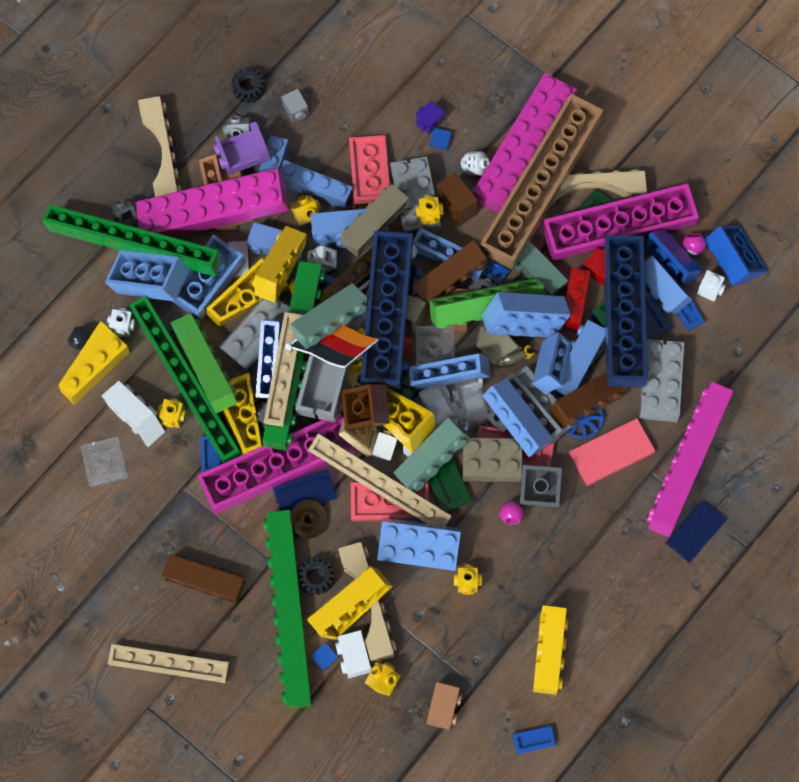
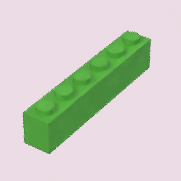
[429,278,544,328]
[170,313,237,413]

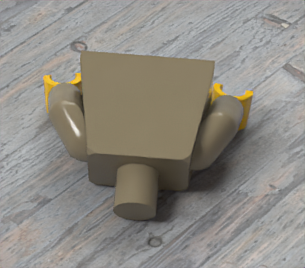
[476,324,535,366]

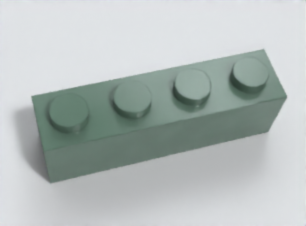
[514,242,568,296]
[291,283,367,349]
[393,418,469,493]

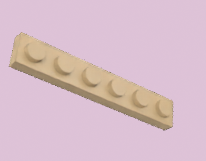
[264,312,303,427]
[108,644,229,683]

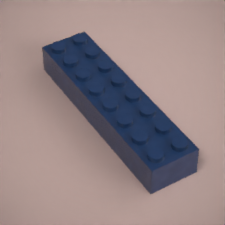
[361,231,414,389]
[603,235,648,387]

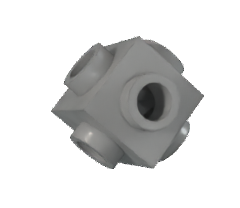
[223,116,250,139]

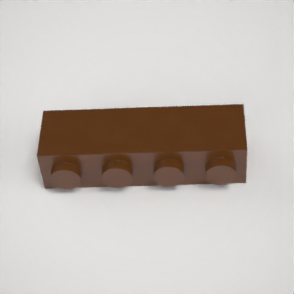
[412,240,488,306]
[550,373,627,428]
[161,554,245,604]

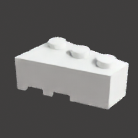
[102,381,165,447]

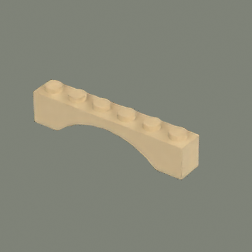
[138,96,181,197]
[552,169,647,204]
[338,542,396,664]

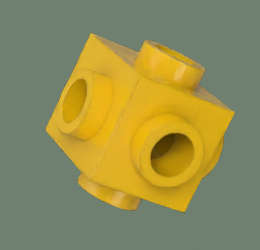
[290,195,321,226]
[416,196,443,225]
[157,398,186,428]
[454,565,482,595]
[365,662,401,696]

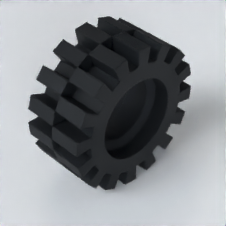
[231,67,265,103]
[298,557,334,596]

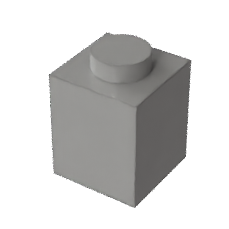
[281,89,309,122]

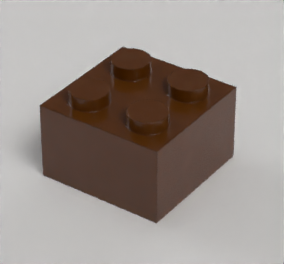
[436,172,477,227]
[341,384,390,430]

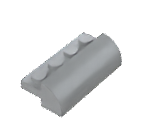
[219,298,290,373]
[507,366,575,445]

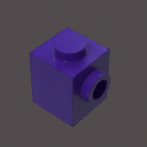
[416,101,445,134]

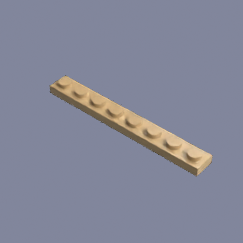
[308,434,451,526]

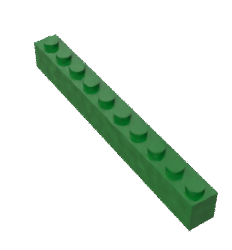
[42,204,223,277]
[262,261,325,451]
[129,296,241,464]
[264,510,312,709]

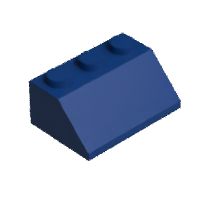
[705,225,768,286]
[645,229,701,288]

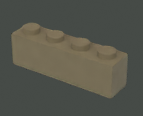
[340,184,409,257]

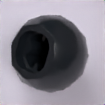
[68,326,91,350]

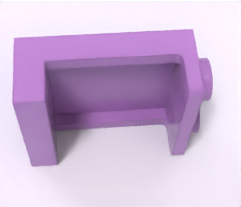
[213,122,270,175]

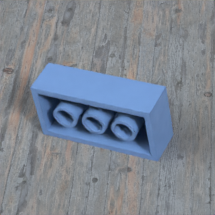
[311,209,388,249]
[172,235,246,321]
[105,250,190,301]
[481,292,571,338]
[377,518,462,571]

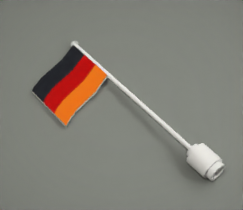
[285,244,418,368]

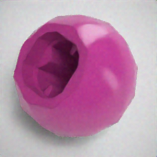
[682,233,706,256]
[500,501,524,525]

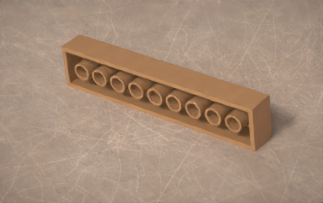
[480,93,603,270]

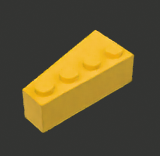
[253,226,307,303]
[206,258,288,327]
[58,321,130,405]
[221,373,262,456]
[383,388,436,453]
[307,567,393,640]
[533,606,568,695]

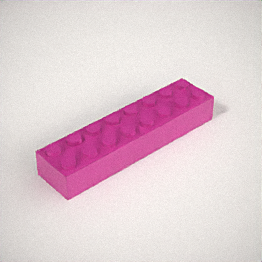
[473,73,577,213]
[135,168,289,238]
[542,183,699,262]
[647,382,733,538]
[197,412,356,515]

